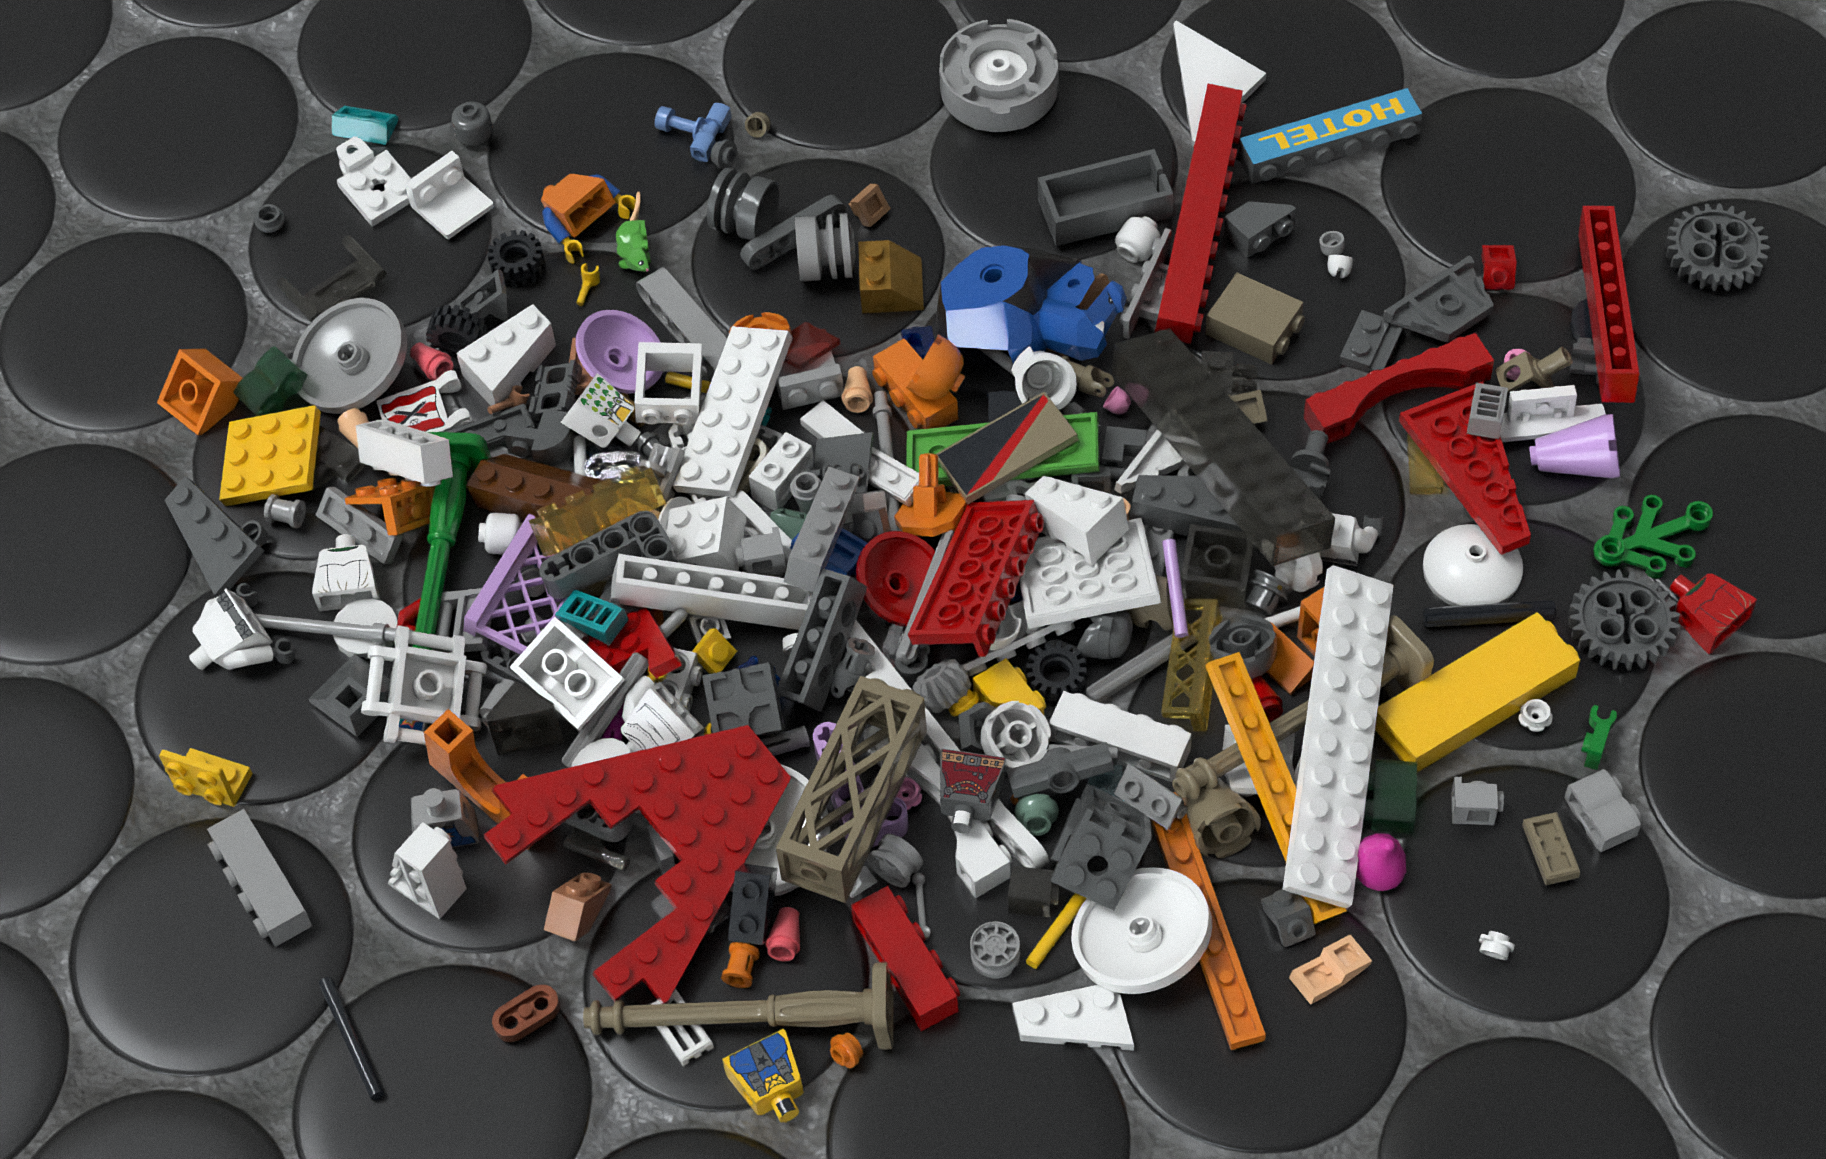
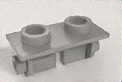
[1114,764,1188,830]

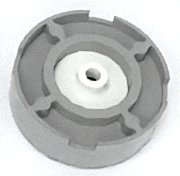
[939,19,1058,132]

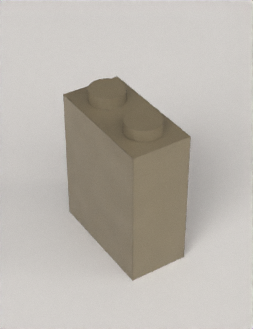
[1206,273,1305,365]

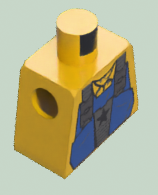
[722,1029,804,1122]

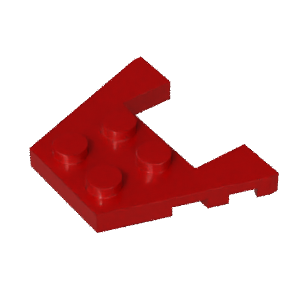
[587,608,682,679]

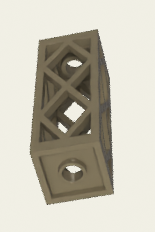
[776,676,927,903]

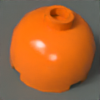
[906,334,965,399]

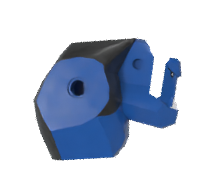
[936,246,1127,364]

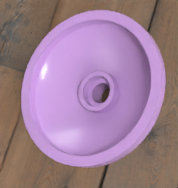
[576,310,663,393]

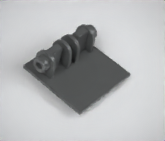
[805,432,874,494]

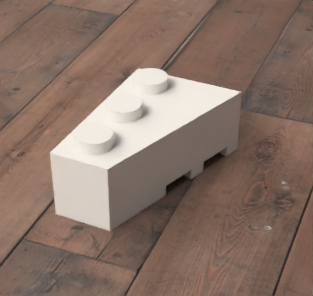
[1025,476,1129,566]

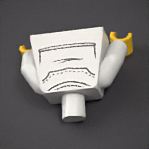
[621,666,711,753]

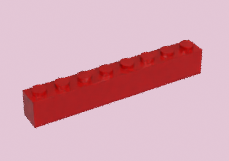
[1578,206,1639,403]

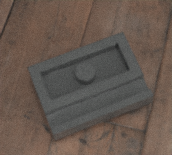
[1339,310,1404,373]

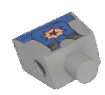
[411,788,480,848]

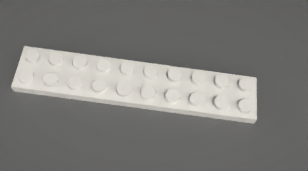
[1283,565,1393,908]

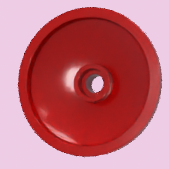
[856,531,935,626]

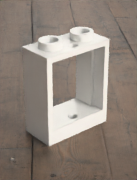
[635,342,703,425]

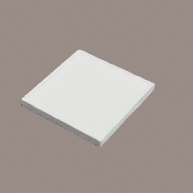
[1020,518,1161,629]

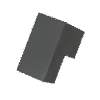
[1102,426,1147,468]

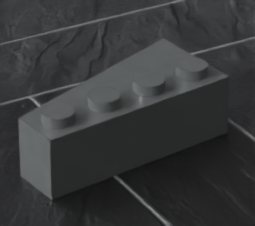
[1128,475,1273,552]

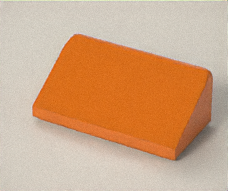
[1266,622,1314,695]

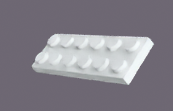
[672,326,792,498]

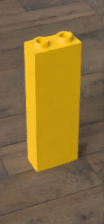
[1375,612,1580,775]

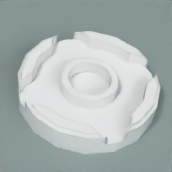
[333,598,398,659]

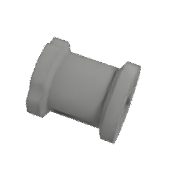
[264,494,306,528]

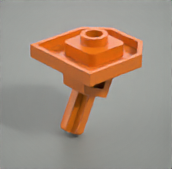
[894,453,973,537]

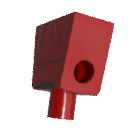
[1669,573,1757,655]

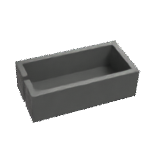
[1038,149,1174,246]

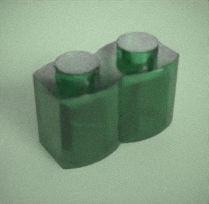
[234,346,308,416]
[1365,759,1417,834]

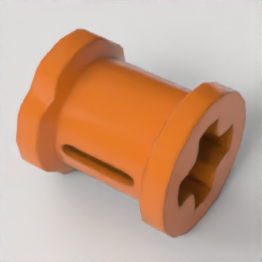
[721,942,760,988]

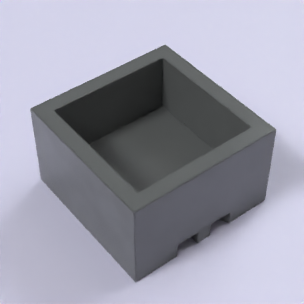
[702,662,786,737]

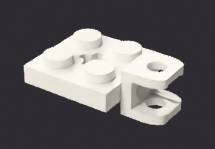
[336,137,411,227]

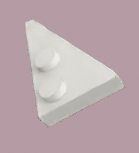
[1114,410,1225,494]

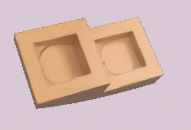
[1289,935,1372,1005]

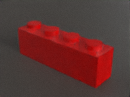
[851,886,961,1031]

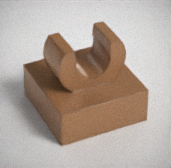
[849,183,891,227]

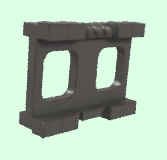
[528,360,583,421]

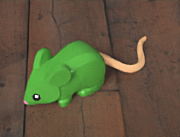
[616,192,651,272]

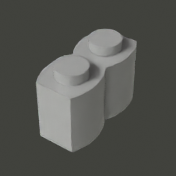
[1565,769,1642,852]

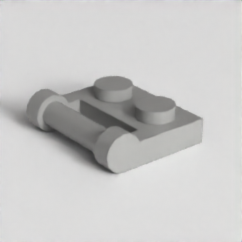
[432,588,491,653]

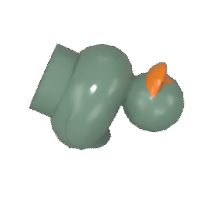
[1010,792,1059,836]

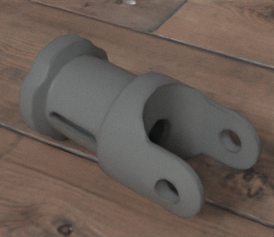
[831,638,875,698]

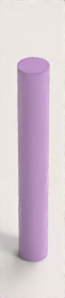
[1162,539,1188,638]

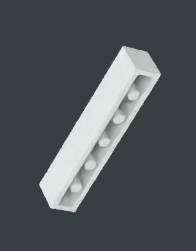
[610,554,813,630]

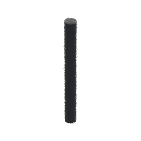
[319,977,384,1100]

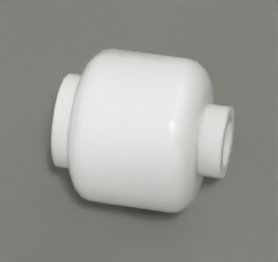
[1115,216,1161,263]
[478,513,523,555]

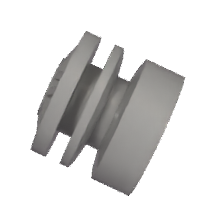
[795,213,856,282]

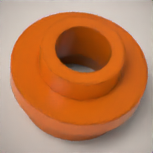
[830,1033,863,1068]

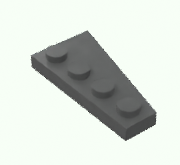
[165,476,264,597]

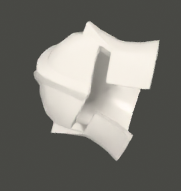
[1011,347,1077,410]

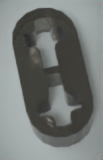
[584,451,644,485]

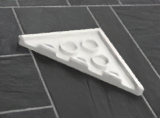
[1173,21,1266,147]

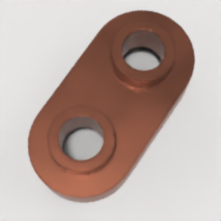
[492,985,560,1042]

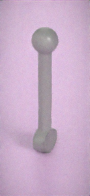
[912,873,931,941]

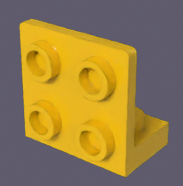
[159,748,253,807]

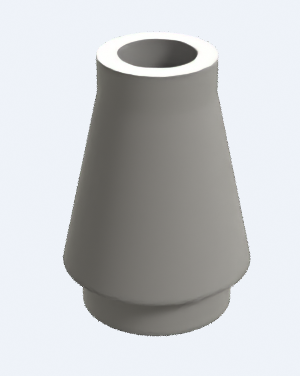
[790,472,821,514]

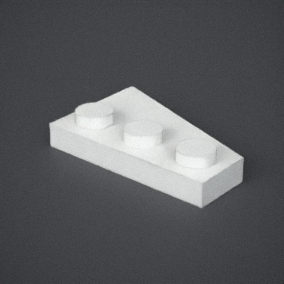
[1012,985,1134,1051]

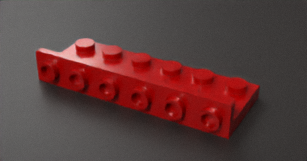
[908,500,1044,657]

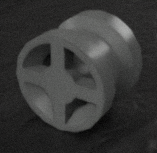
[895,648,928,688]

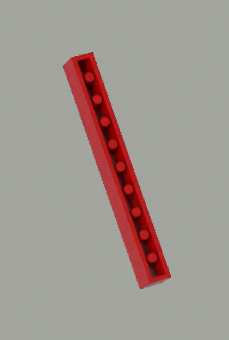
[1154,83,1246,344]

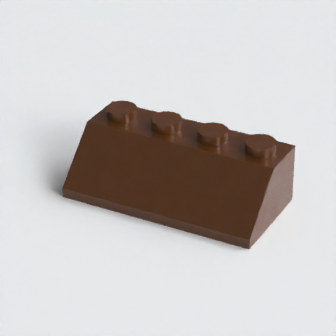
[466,454,616,537]

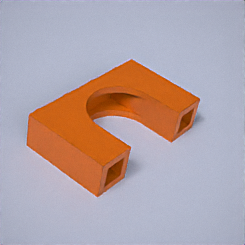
[424,709,531,850]

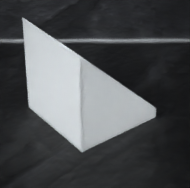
[849,866,878,898]

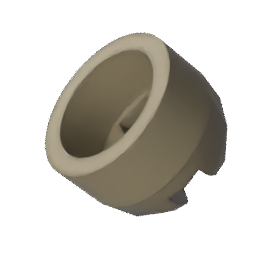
[745,112,771,138]

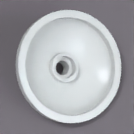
[1423,524,1523,606]

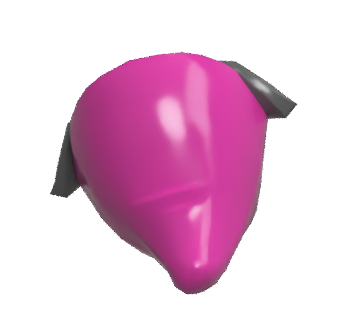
[1355,833,1406,891]

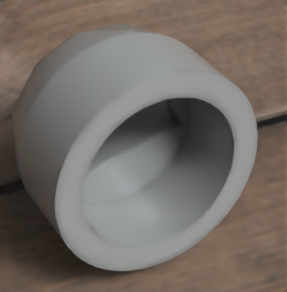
[1319,231,1345,256]

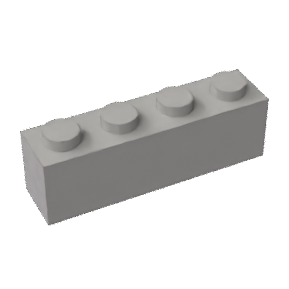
[783,466,859,592]
[207,809,312,947]

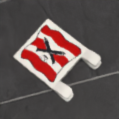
[376,370,473,432]

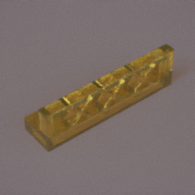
[1161,599,1223,731]

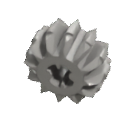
[912,659,972,713]

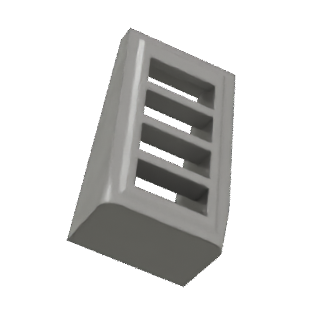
[1467,383,1508,439]

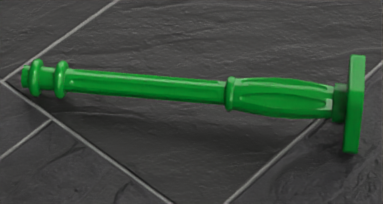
[412,432,491,650]

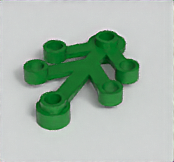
[1593,495,1713,579]

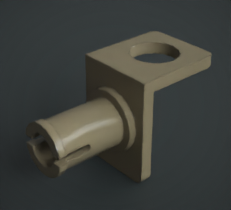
[1495,346,1573,394]

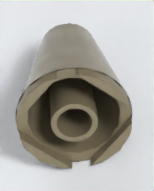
[1182,765,1261,858]

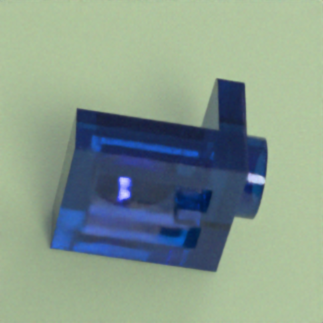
[901,326,934,359]

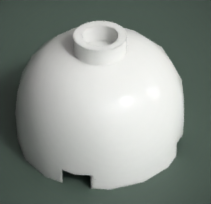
[981,701,1051,770]

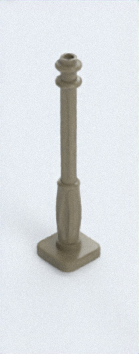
[1172,615,1434,800]
[583,962,894,1050]

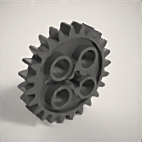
[1665,203,1770,291]
[1568,570,1680,670]

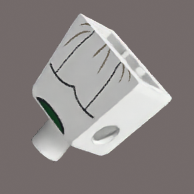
[312,534,381,612]

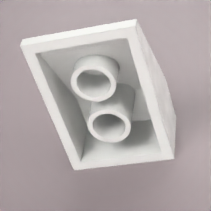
[510,617,625,731]

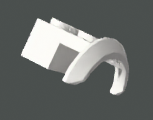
[658,496,746,571]

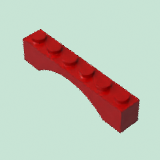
[1304,333,1494,444]

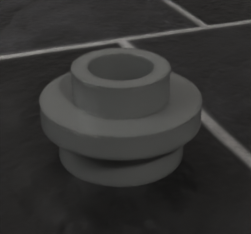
[711,139,738,169]
[254,204,285,233]

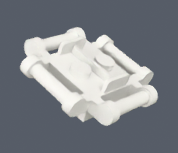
[361,626,487,745]

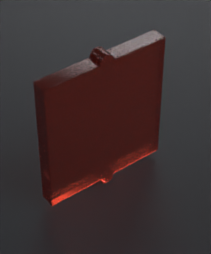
[784,322,841,370]

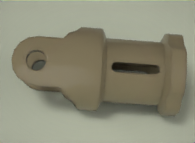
[1062,356,1114,398]

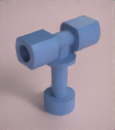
[655,103,732,162]

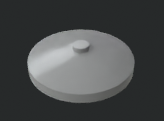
[291,298,407,414]

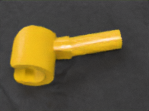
[576,263,600,306]

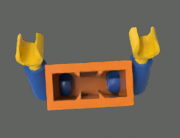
[541,174,636,264]

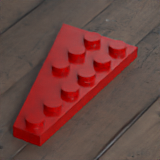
[1399,381,1531,555]

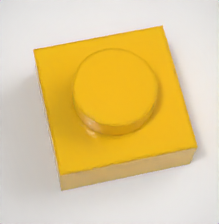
[691,628,737,674]

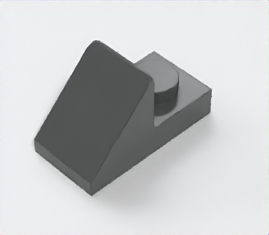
[455,269,508,322]

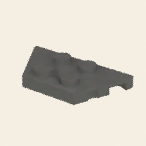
[1383,256,1494,343]

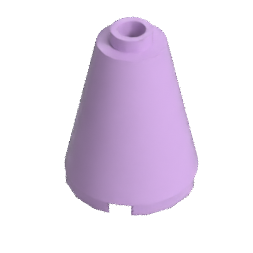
[1530,414,1620,479]

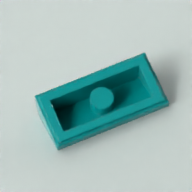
[332,106,398,145]

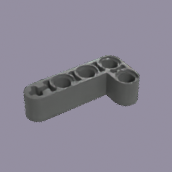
[539,511,678,599]

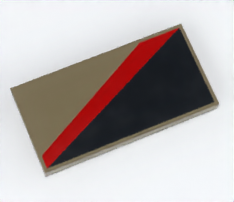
[936,391,1079,505]

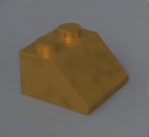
[858,240,924,313]

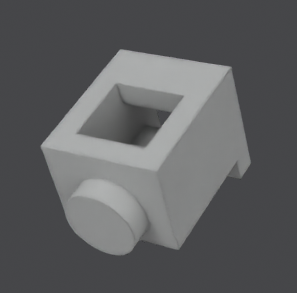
[735,526,786,575]
[1451,777,1504,825]

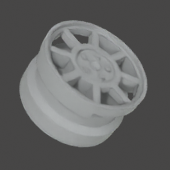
[867,834,923,888]
[970,921,1020,979]

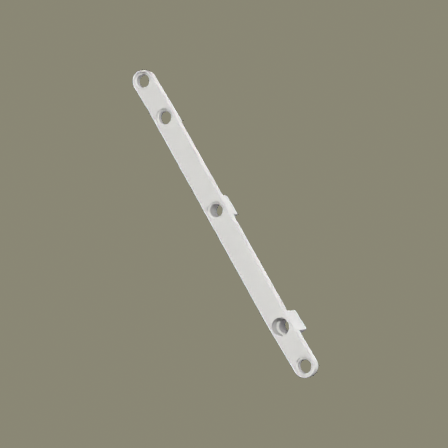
[729,490,1049,873]

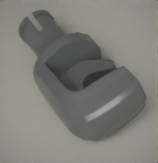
[1278,430,1331,506]

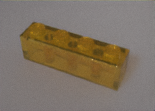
[528,466,667,557]

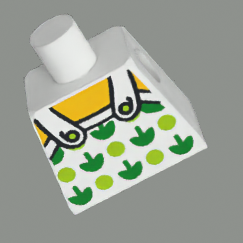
[561,373,641,448]

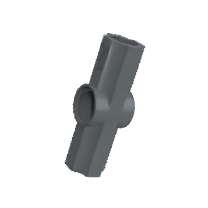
[1007,742,1115,798]

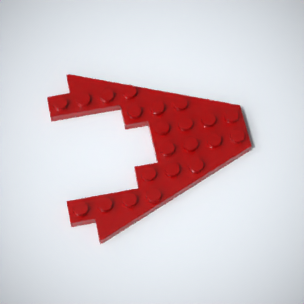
[484,725,791,1004]

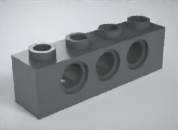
[778,568,867,712]

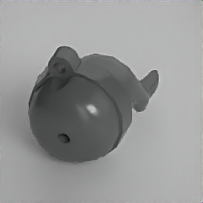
[1045,610,1133,660]

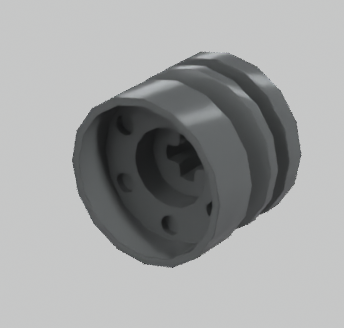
[707,167,780,241]

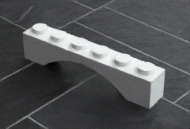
[863,726,1012,898]

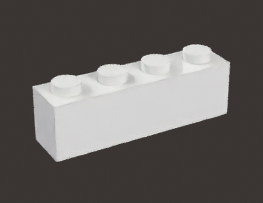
[356,419,453,487]
[1049,691,1191,782]

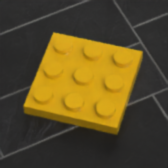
[219,405,321,506]

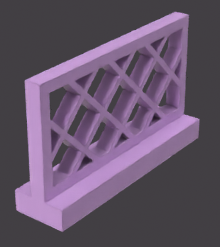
[463,514,588,655]

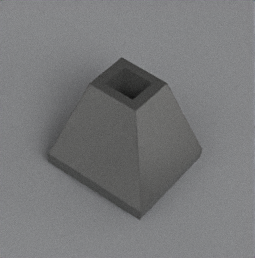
[309,654,390,737]

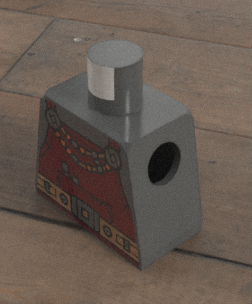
[940,749,1007,833]

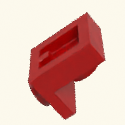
[1481,245,1517,290]

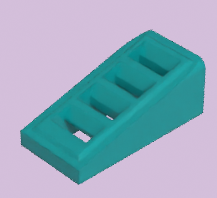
[555,589,628,646]

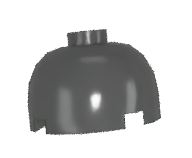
[1209,615,1277,679]

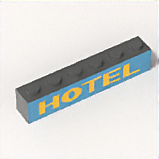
[1239,88,1422,184]

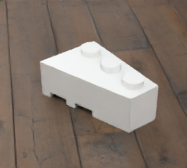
[456,304,556,413]
[388,822,467,919]

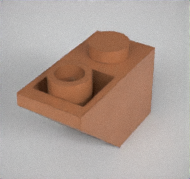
[544,873,612,941]

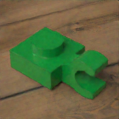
[1581,705,1617,770]

